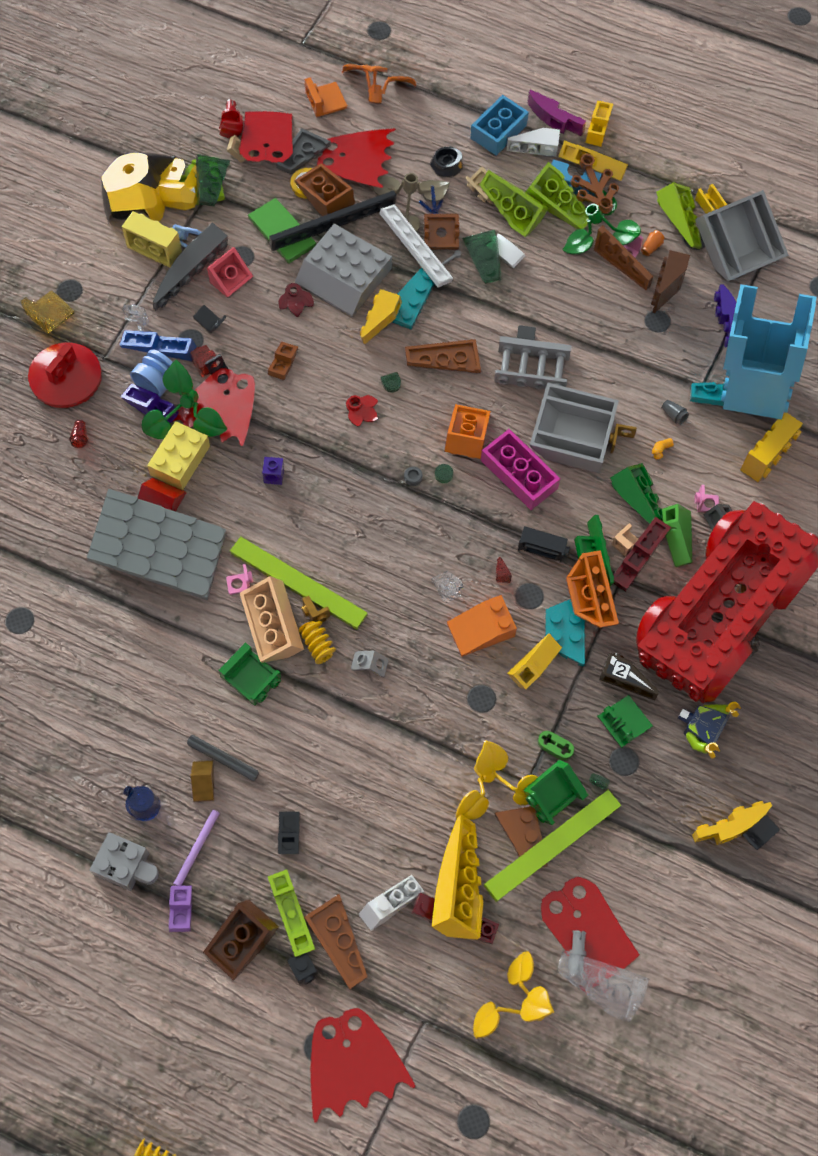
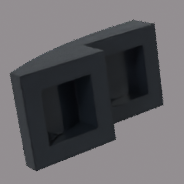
[278,811,300,854]

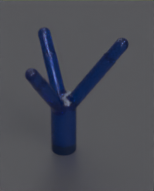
[419,186,443,214]

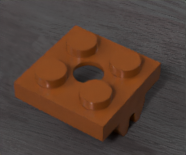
[424,214,460,250]

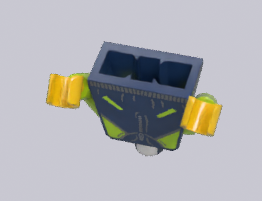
[677,702,741,759]

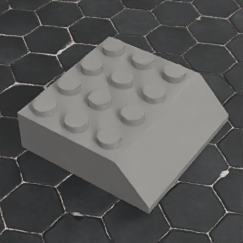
[695,190,789,281]
[295,224,392,317]
[530,383,619,473]

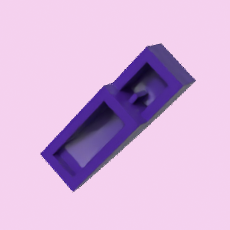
[121,383,179,424]

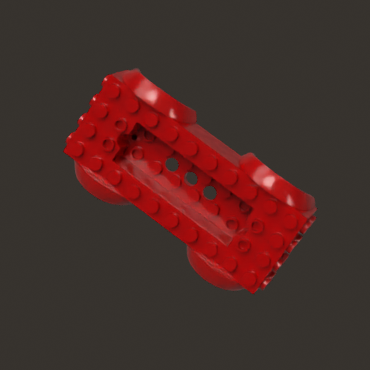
[636,501,818,704]

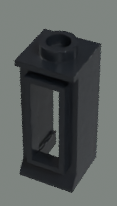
[518,526,570,563]

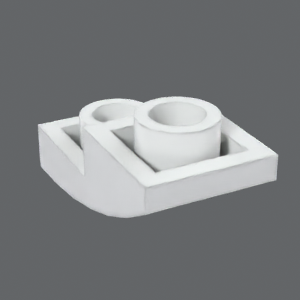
[487,234,525,268]

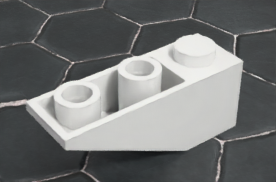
[507,128,560,157]
[359,875,424,931]

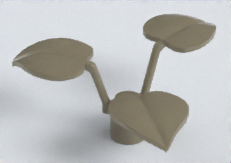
[372,173,450,232]

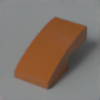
[268,341,298,380]

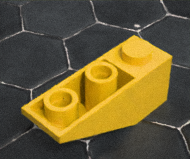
[360,289,402,344]
[507,633,562,689]

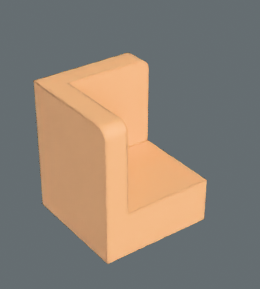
[612,523,638,557]

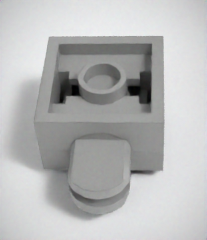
[90,832,159,891]

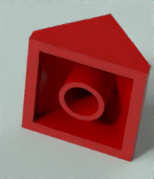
[138,478,186,512]

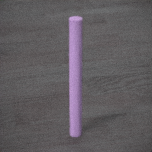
[173,810,220,886]

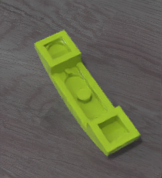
[268,870,315,957]

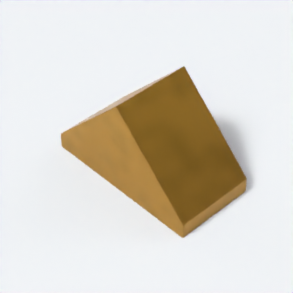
[191,760,214,802]

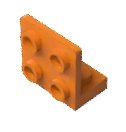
[304,77,347,117]

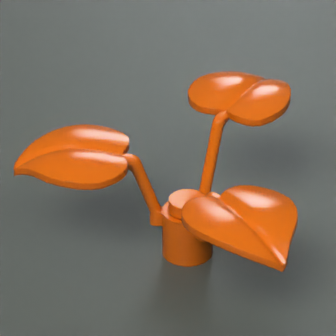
[342,64,416,103]

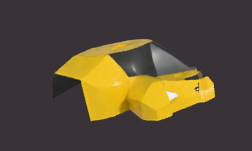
[101,153,204,224]

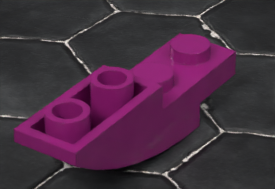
[527,89,586,136]

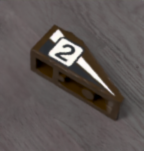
[599,653,659,701]

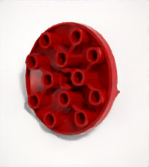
[28,342,102,408]

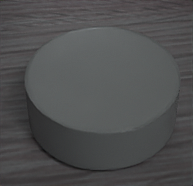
[404,467,423,486]

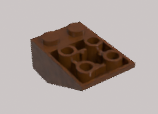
[651,250,690,313]

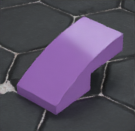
[168,886,192,932]

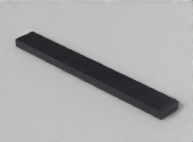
[269,190,396,251]

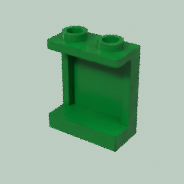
[218,642,281,706]
[523,760,588,826]

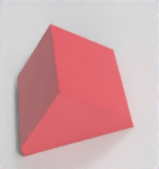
[207,247,253,297]

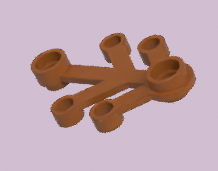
[571,154,619,214]

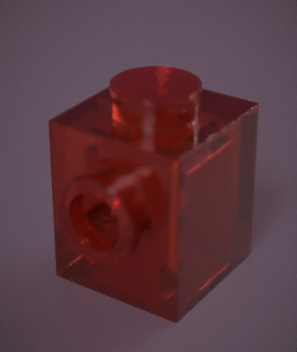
[190,345,217,377]

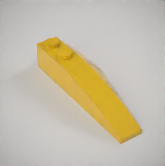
[432,814,483,940]

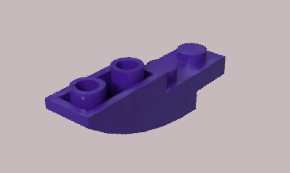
[714,284,737,347]

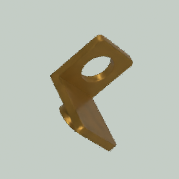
[608,424,637,453]

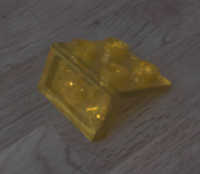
[20,290,75,334]

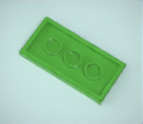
[248,198,317,264]

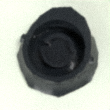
[430,146,463,177]

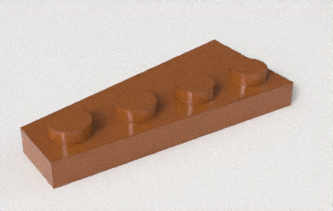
[594,225,654,290]
[405,339,481,373]
[304,893,368,990]

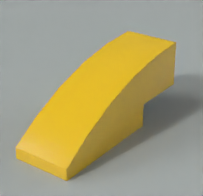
[585,100,613,147]

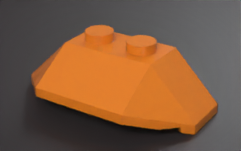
[566,550,619,628]

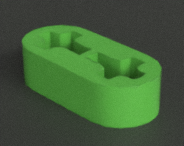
[538,731,574,761]

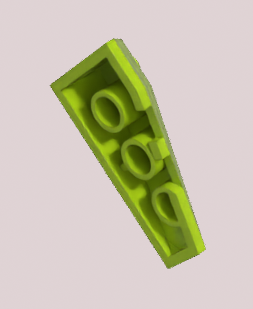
[525,162,589,229]
[480,170,549,237]
[656,182,702,249]

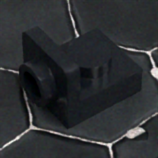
[287,953,318,985]

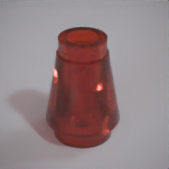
[69,420,88,448]

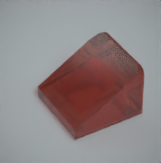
[496,557,512,583]

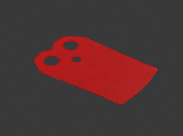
[239,111,293,162]
[541,876,640,987]

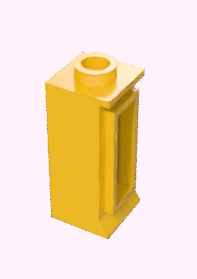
[695,184,727,214]

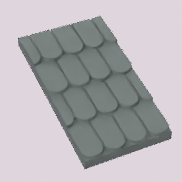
[87,488,226,600]

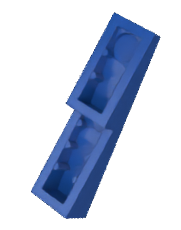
[120,330,197,362]

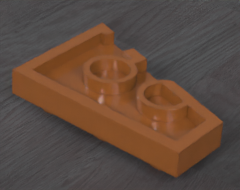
[494,806,548,868]

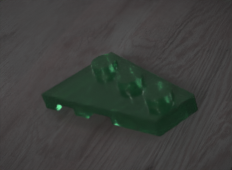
[196,154,230,206]
[462,229,502,284]

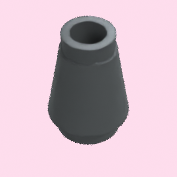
[662,400,689,425]

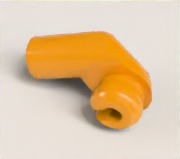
[651,438,674,460]

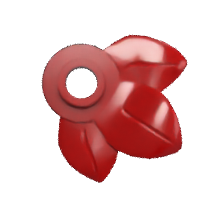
[346,395,378,427]

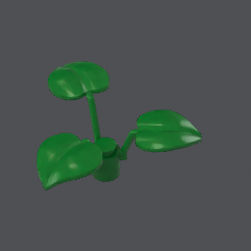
[563,190,641,255]
[141,360,228,439]

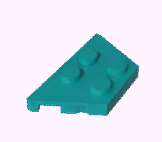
[545,599,585,667]

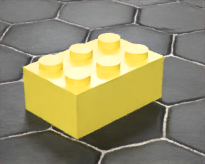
[122,211,182,267]
[147,421,210,490]

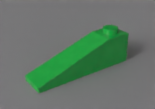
[610,463,663,524]

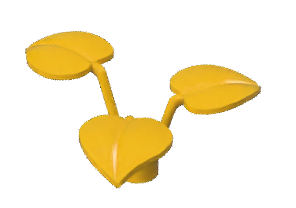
[456,740,538,820]
[473,951,554,1039]

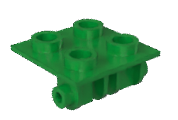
[597,695,653,748]

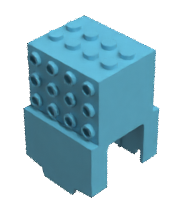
[721,284,816,420]

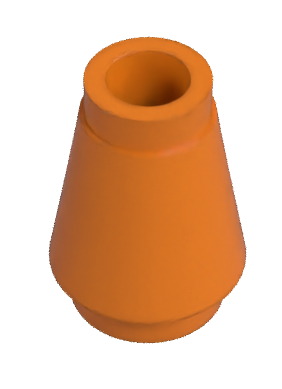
[641,230,665,256]

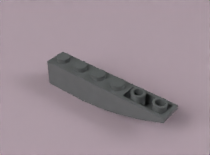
[153,222,228,311]

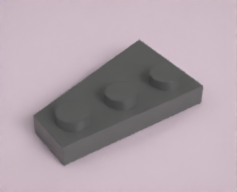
[276,128,331,174]

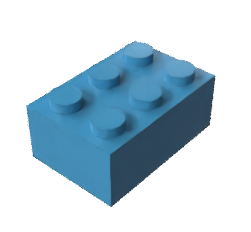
[470,95,529,156]

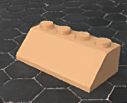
[240,576,304,663]

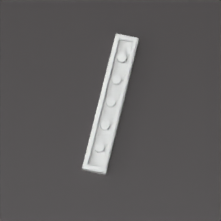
[379,204,453,287]

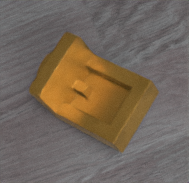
[301,595,330,623]

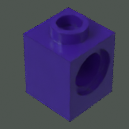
[262,457,285,485]

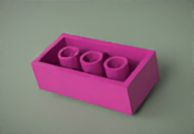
[481,429,561,510]

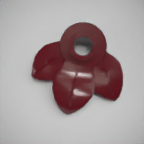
[278,283,314,317]

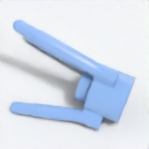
[172,224,202,248]

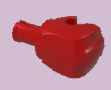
[219,100,243,139]

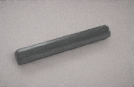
[187,735,259,781]

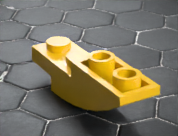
[558,140,628,181]
[692,801,772,845]

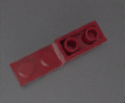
[412,893,499,944]

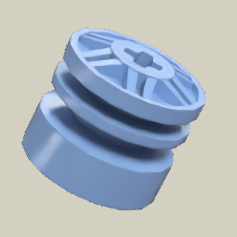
[130,349,173,397]

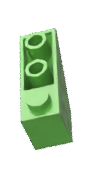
[662,504,693,567]

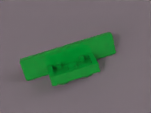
[574,515,614,586]

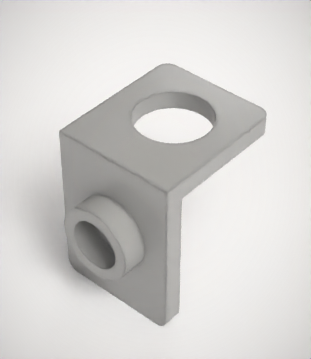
[351,650,388,677]

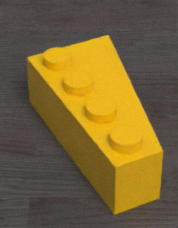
[740,412,803,482]

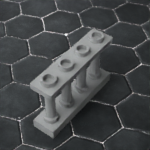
[494,336,572,389]

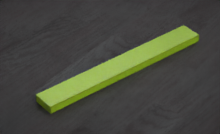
[230,536,368,630]
[483,790,621,902]

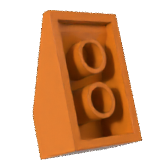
[444,404,491,459]
[447,595,517,657]

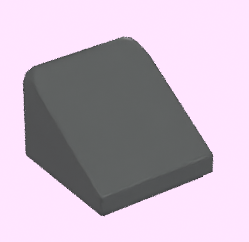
[517,325,536,340]

